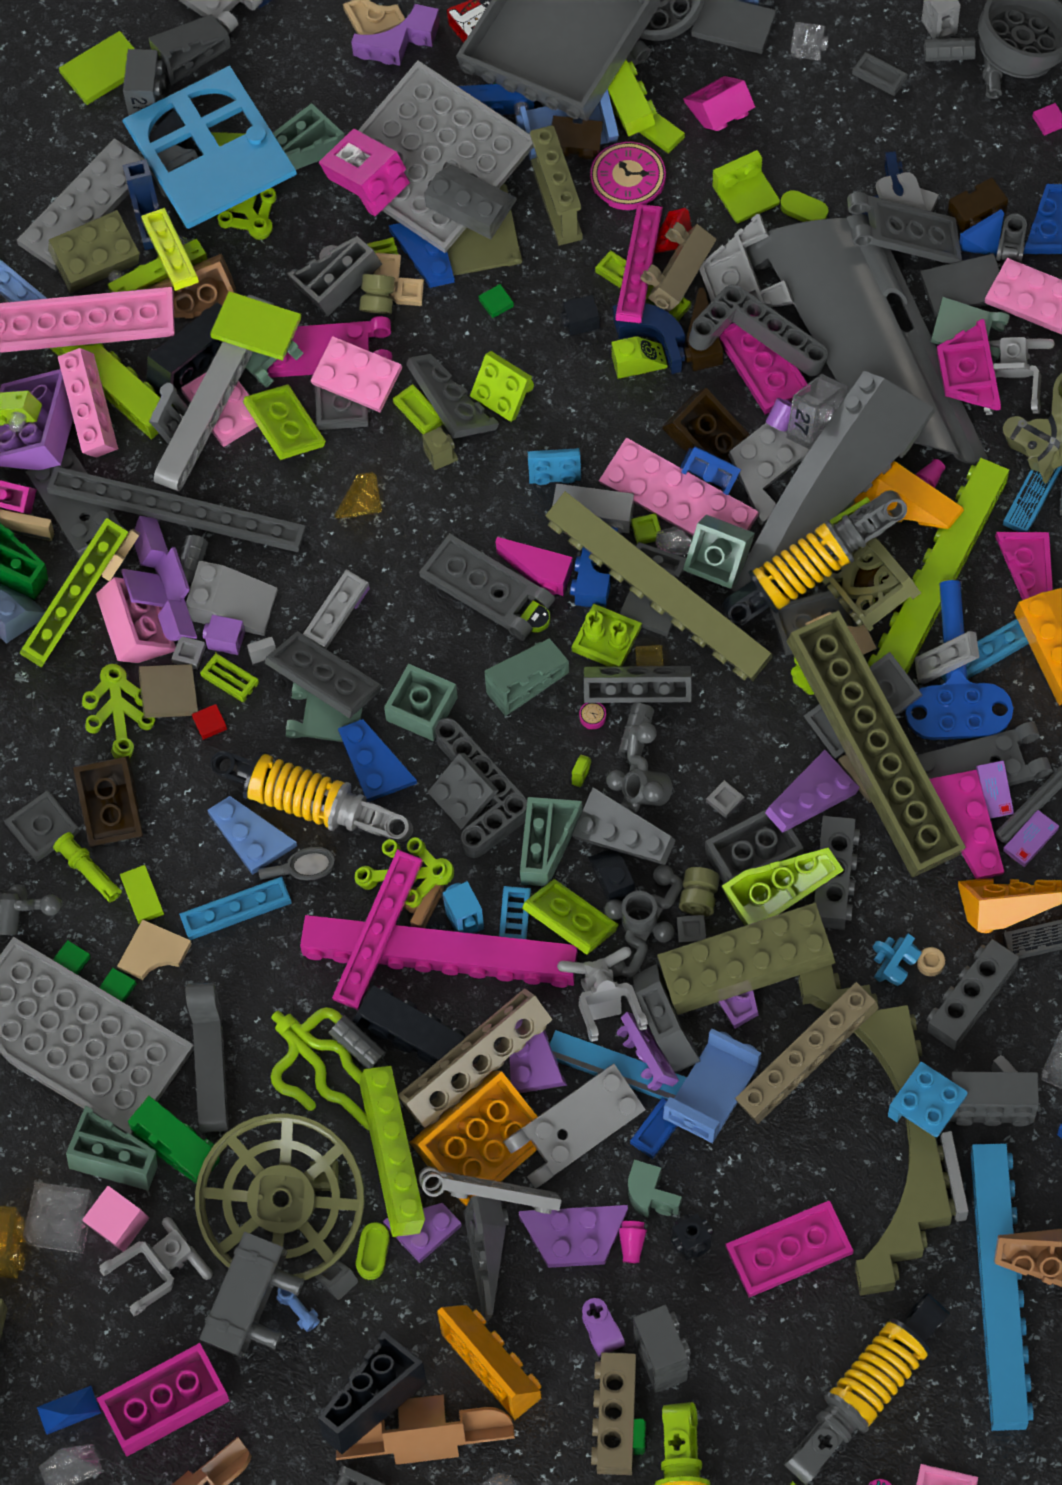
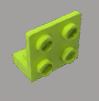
[713,150,780,223]

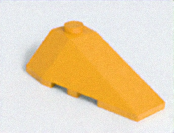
[851,461,964,529]
[958,879,1062,933]

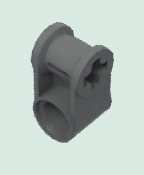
[996,214,1027,263]

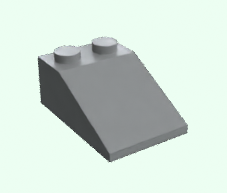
[186,561,278,636]

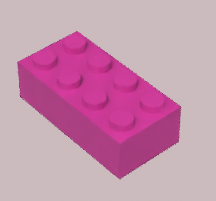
[97,1343,229,1457]

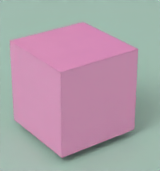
[82,1186,149,1252]

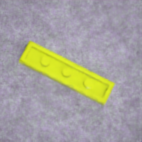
[141,208,199,291]

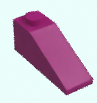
[496,537,573,596]

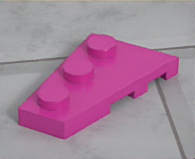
[995,532,1053,600]

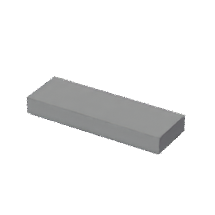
[303,569,369,649]
[915,631,979,684]
[939,1131,969,1222]

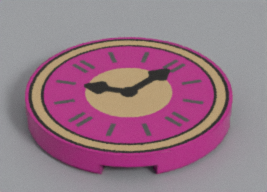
[591,142,666,210]

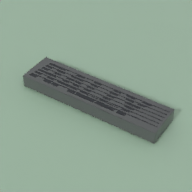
[1003,920,1062,959]

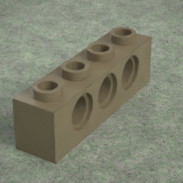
[591,1353,636,1475]

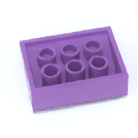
[0,369,73,470]

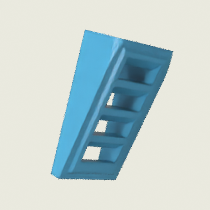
[499,886,531,939]

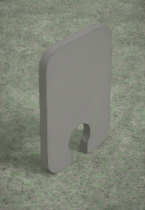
[876,172,927,228]

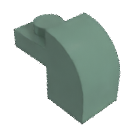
[628,1160,682,1218]

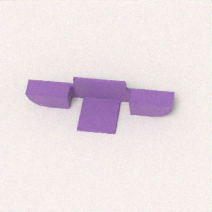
[121,516,197,641]

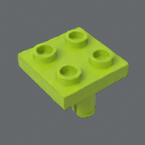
[470,351,534,422]
[571,604,642,667]

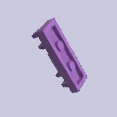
[617,1012,679,1091]

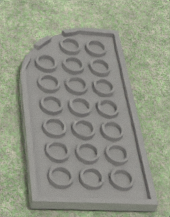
[0,937,194,1136]

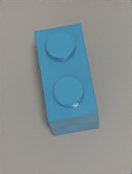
[443,881,484,934]

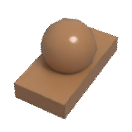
[404,885,444,928]

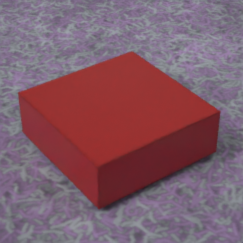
[192,704,227,740]

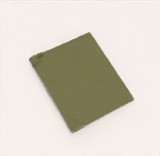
[447,184,522,275]

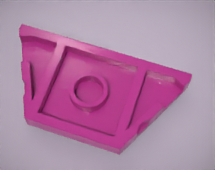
[937,319,1001,410]

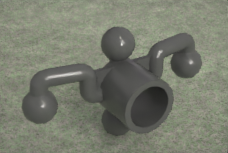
[606,722,672,813]
[604,865,683,978]
[0,884,63,935]

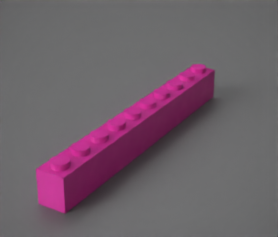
[300,915,578,988]

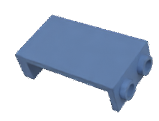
[516,89,619,161]
[663,1029,761,1143]

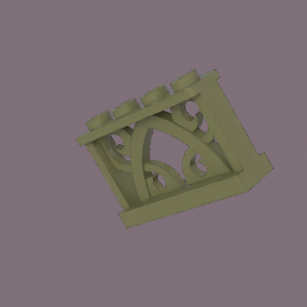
[530,125,583,246]
[822,537,921,632]

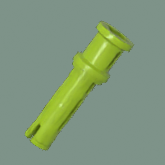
[53,832,122,903]

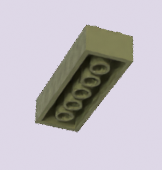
[657,903,835,1015]

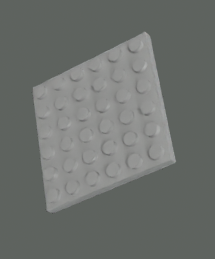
[358,61,534,253]

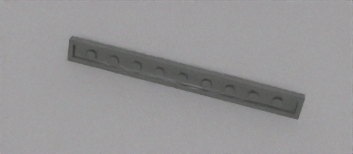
[47,466,305,553]

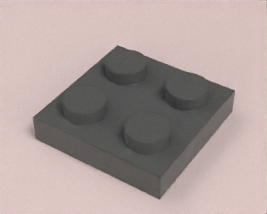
[428,753,499,830]

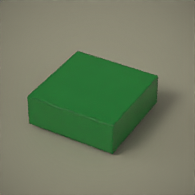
[479,284,514,318]
[53,940,91,975]
[99,968,137,1003]
[633,1419,645,1455]

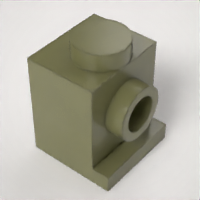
[422,427,458,470]

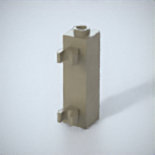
[640,222,717,312]

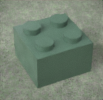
[683,514,755,589]
[384,664,458,741]

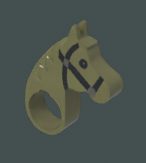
[1003,373,1062,484]

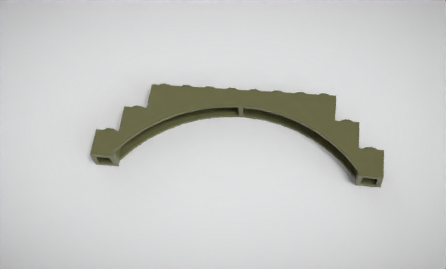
[798,965,956,1296]

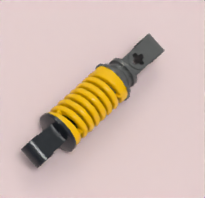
[723,490,907,626]
[783,1292,950,1485]

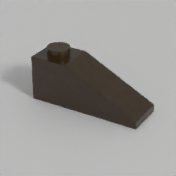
[683,288,723,371]

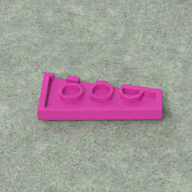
[930,770,1004,879]

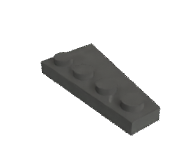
[406,354,499,438]
[572,787,676,865]

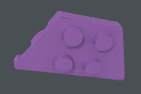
[519,1205,628,1268]

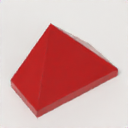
[655,208,692,253]

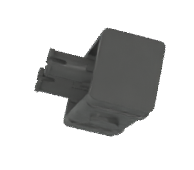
[199,1232,305,1359]

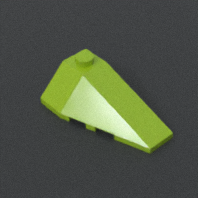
[722,848,844,926]

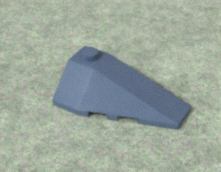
[0,583,46,644]

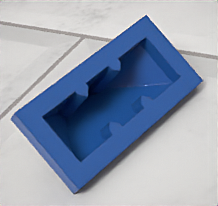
[959,210,1004,256]
[37,1386,101,1435]

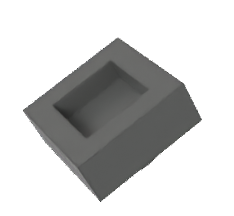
[677,915,706,946]

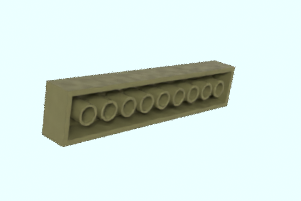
[786,610,966,878]

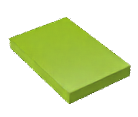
[59,31,134,105]
[210,291,301,361]
[243,384,326,460]
[522,879,618,955]

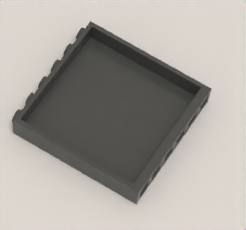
[456,0,661,121]

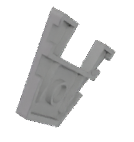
[699,214,794,307]
[729,423,812,526]

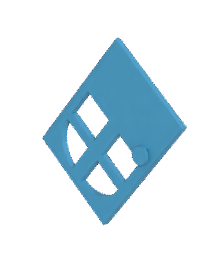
[123,66,297,229]

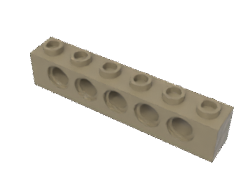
[735,982,879,1124]
[398,988,553,1128]

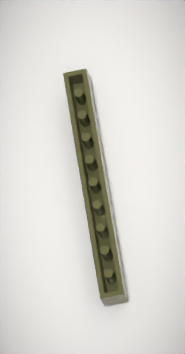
[545,491,773,681]

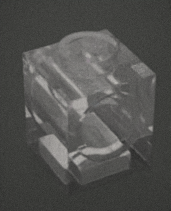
[791,22,829,61]

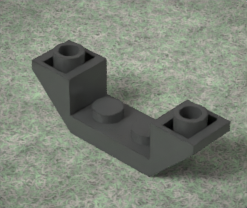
[633,964,700,1073]

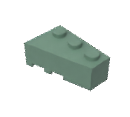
[273,103,345,170]
[484,638,569,716]
[520,797,582,886]
[66,1105,158,1190]

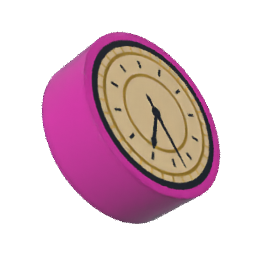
[579,703,606,729]

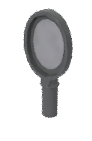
[258,847,335,880]

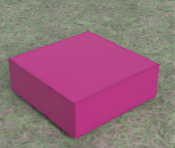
[1033,103,1062,136]

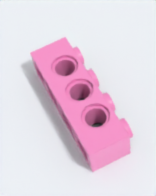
[58,348,118,458]

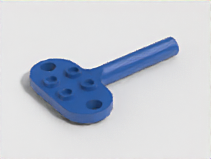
[905,580,1013,740]

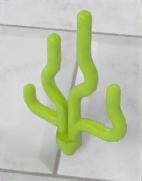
[270,1007,369,1130]

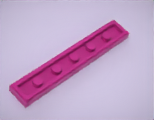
[616,204,662,323]
[332,849,423,1010]

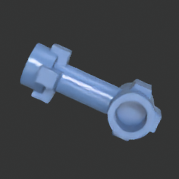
[276,1288,320,1332]

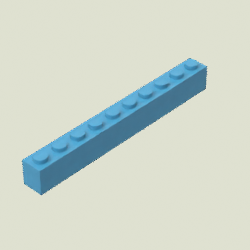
[970,1144,1033,1431]

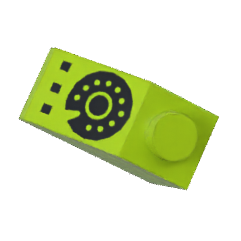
[611,336,667,379]

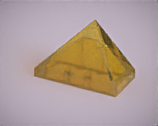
[334,472,382,519]

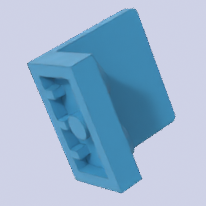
[528,448,581,485]
[888,1062,967,1137]

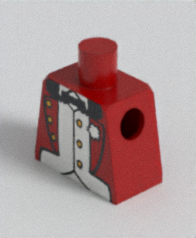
[447,0,489,43]

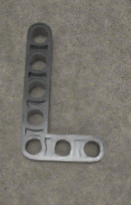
[689,285,828,376]
[435,718,527,858]
[186,982,229,1134]

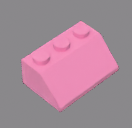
[96,577,176,663]

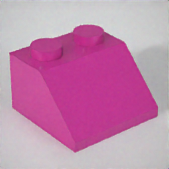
[683,76,755,131]

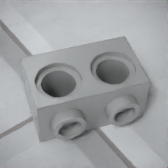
[922,0,960,39]

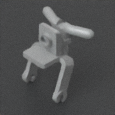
[984,337,1055,415]
[557,947,648,1042]
[99,1217,213,1316]

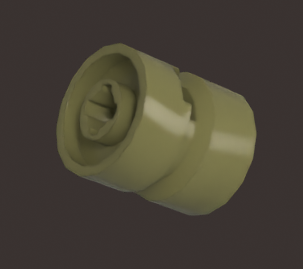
[359,274,395,314]
[679,867,720,916]

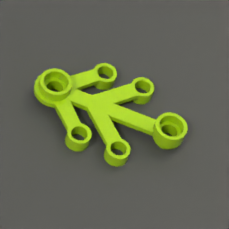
[218,188,276,240]
[82,664,155,758]
[355,837,454,908]

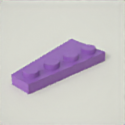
[765,750,860,833]

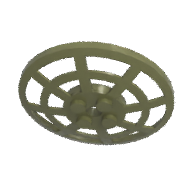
[195,1113,365,1281]

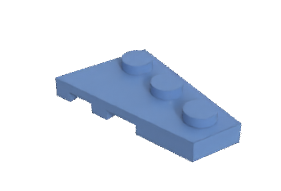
[207,796,297,875]

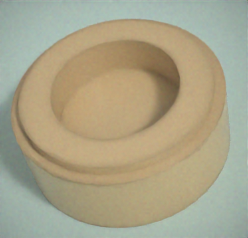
[917,947,945,976]

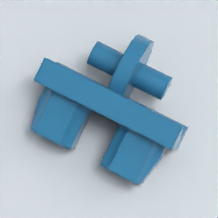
[873,933,922,986]

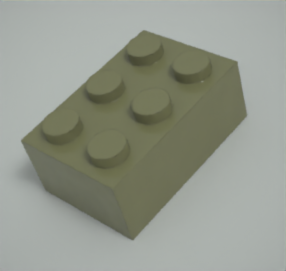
[48,210,140,293]

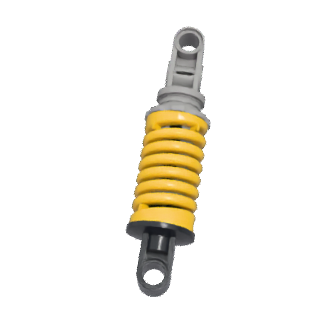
[211,751,413,842]

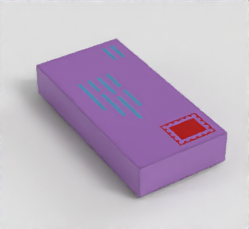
[976,761,1014,818]
[1003,810,1059,868]

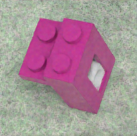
[319,129,410,216]

